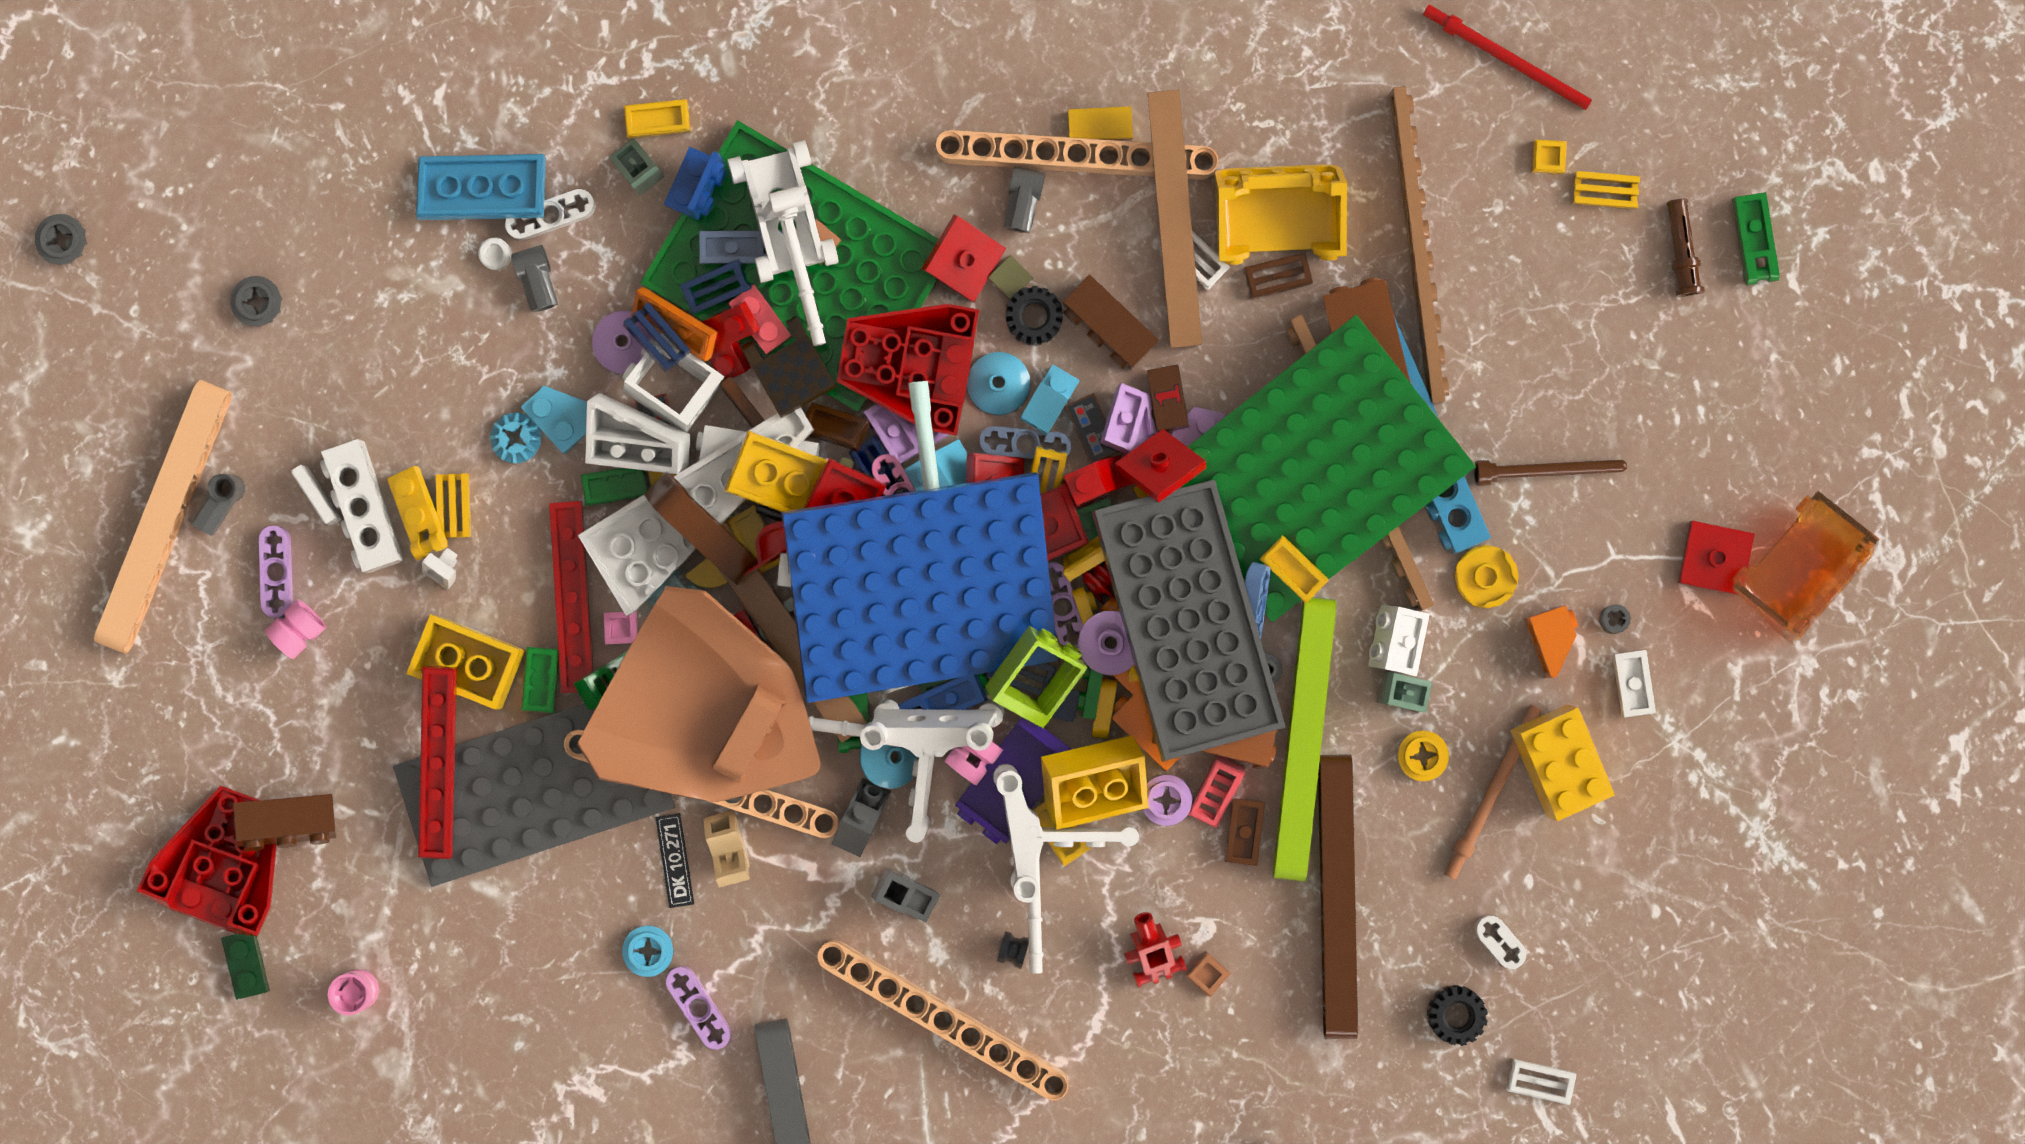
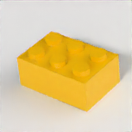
[406,614,526,710]
[1510,704,1615,821]
[1041,735,1149,830]

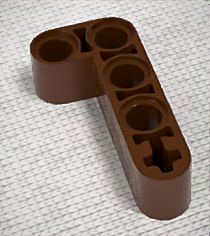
[644,471,758,585]

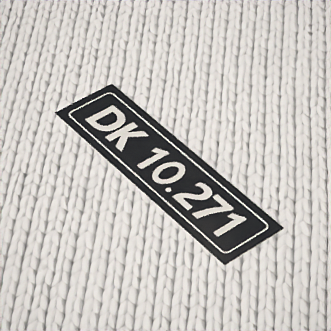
[655,813,694,908]

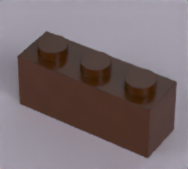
[1063,274,1159,370]
[233,794,336,851]

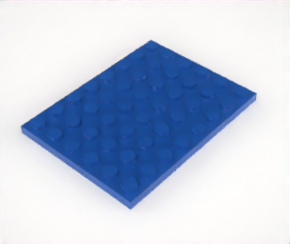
[781,472,1058,703]

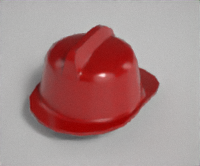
[743,521,787,576]

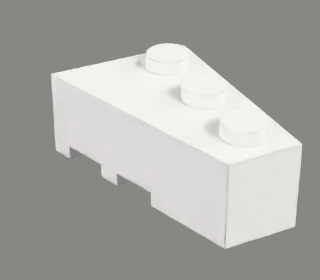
[585,393,690,474]

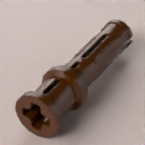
[1667,198,1705,297]

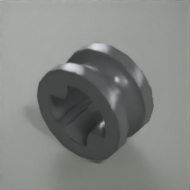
[1599,604,1631,634]

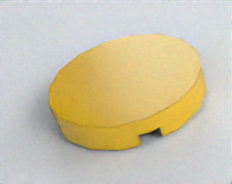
[1454,545,1519,609]

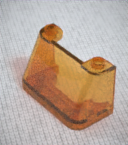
[1732,491,1880,645]

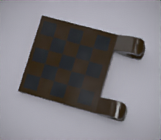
[742,316,837,418]

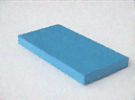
[416,154,546,220]

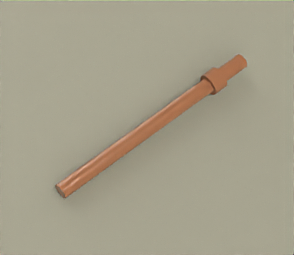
[1444,705,1542,880]

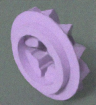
[1143,775,1192,826]

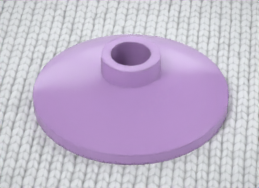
[592,311,654,374]
[1078,611,1134,675]

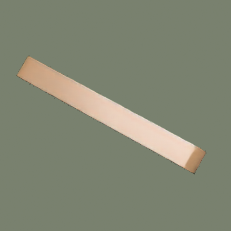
[936,130,1218,180]
[94,380,232,654]
[564,730,839,838]
[817,939,1068,1101]

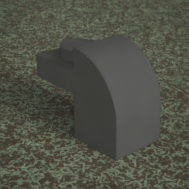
[871,867,941,923]

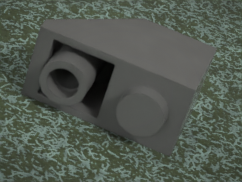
[832,778,891,857]

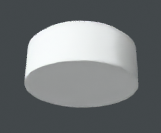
[478,238,512,270]

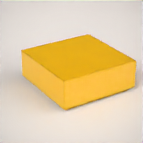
[1532,139,1567,174]

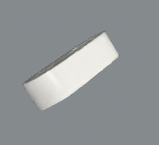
[1475,915,1526,969]

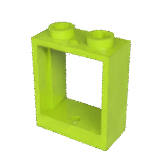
[985,626,1087,728]

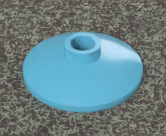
[967,352,1030,415]
[860,744,919,789]

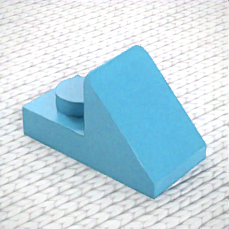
[1020,364,1080,435]

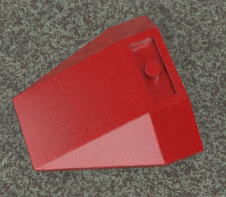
[837,304,979,436]
[136,785,277,937]

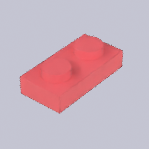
[729,285,792,355]

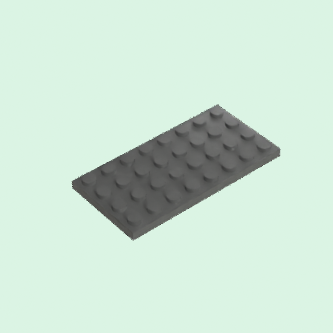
[1092,480,1286,762]
[393,703,675,887]

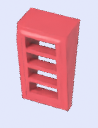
[1188,755,1245,828]

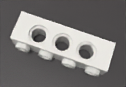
[320,439,405,573]

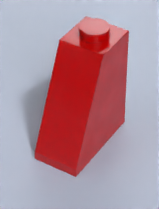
[1062,455,1133,509]

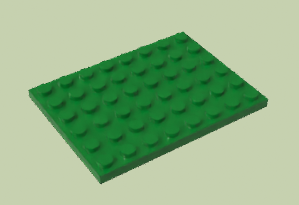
[640,120,939,413]
[1178,314,1476,622]

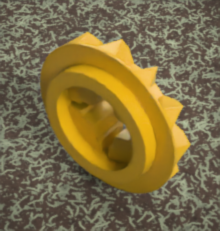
[1397,730,1449,781]

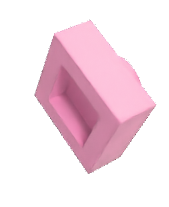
[604,611,638,645]

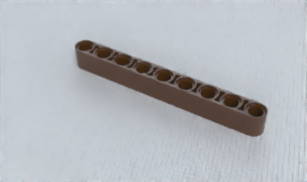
[1318,754,1358,1040]

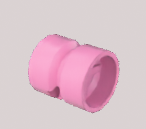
[264,599,327,659]
[944,741,1003,786]
[328,969,379,1015]

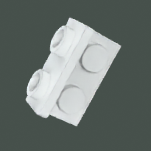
[1368,605,1430,676]

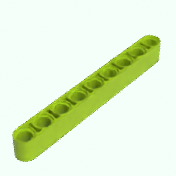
[1273,597,1337,882]

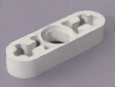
[505,189,596,241]

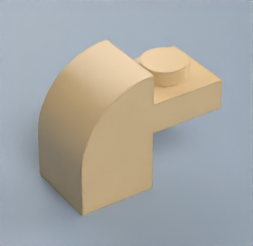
[703,810,750,888]

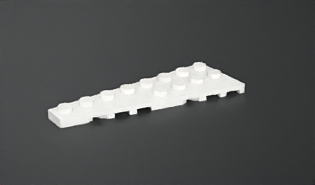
[578,408,814,616]

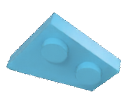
[521,386,587,454]

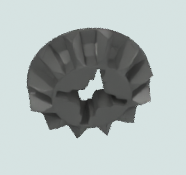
[35,214,87,265]
[230,276,282,327]

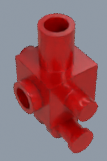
[1124,912,1187,988]

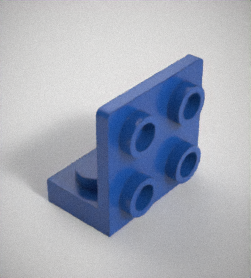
[664,146,727,222]

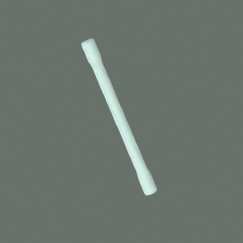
[908,381,940,490]

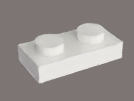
[1612,650,1656,718]

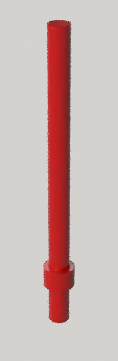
[1422,4,1592,110]

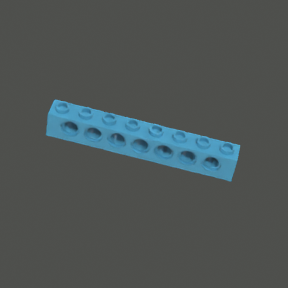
[1395,319,1491,554]

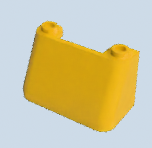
[1215,164,1347,265]

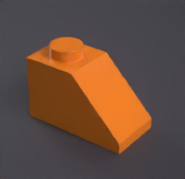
[1524,605,1578,678]

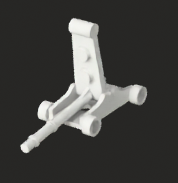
[727,140,839,346]
[808,699,1004,843]
[993,764,1139,973]

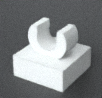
[422,548,458,590]

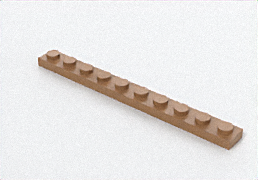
[1389,86,1449,405]
[1286,315,1434,611]

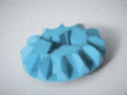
[489,412,541,463]
[622,925,674,977]

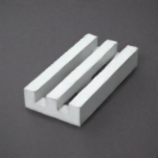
[1192,231,1230,291]
[291,465,342,525]
[1506,1059,1577,1105]

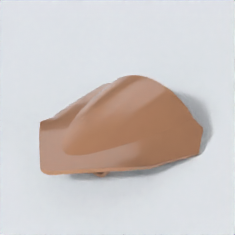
[577,586,821,802]

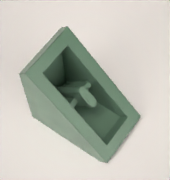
[609,138,664,196]
[1377,672,1432,713]

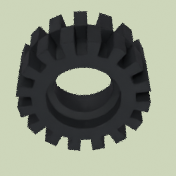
[1006,286,1063,345]
[1427,985,1488,1046]

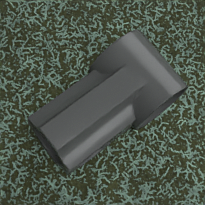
[1003,166,1046,233]
[511,245,558,312]
[188,474,245,536]

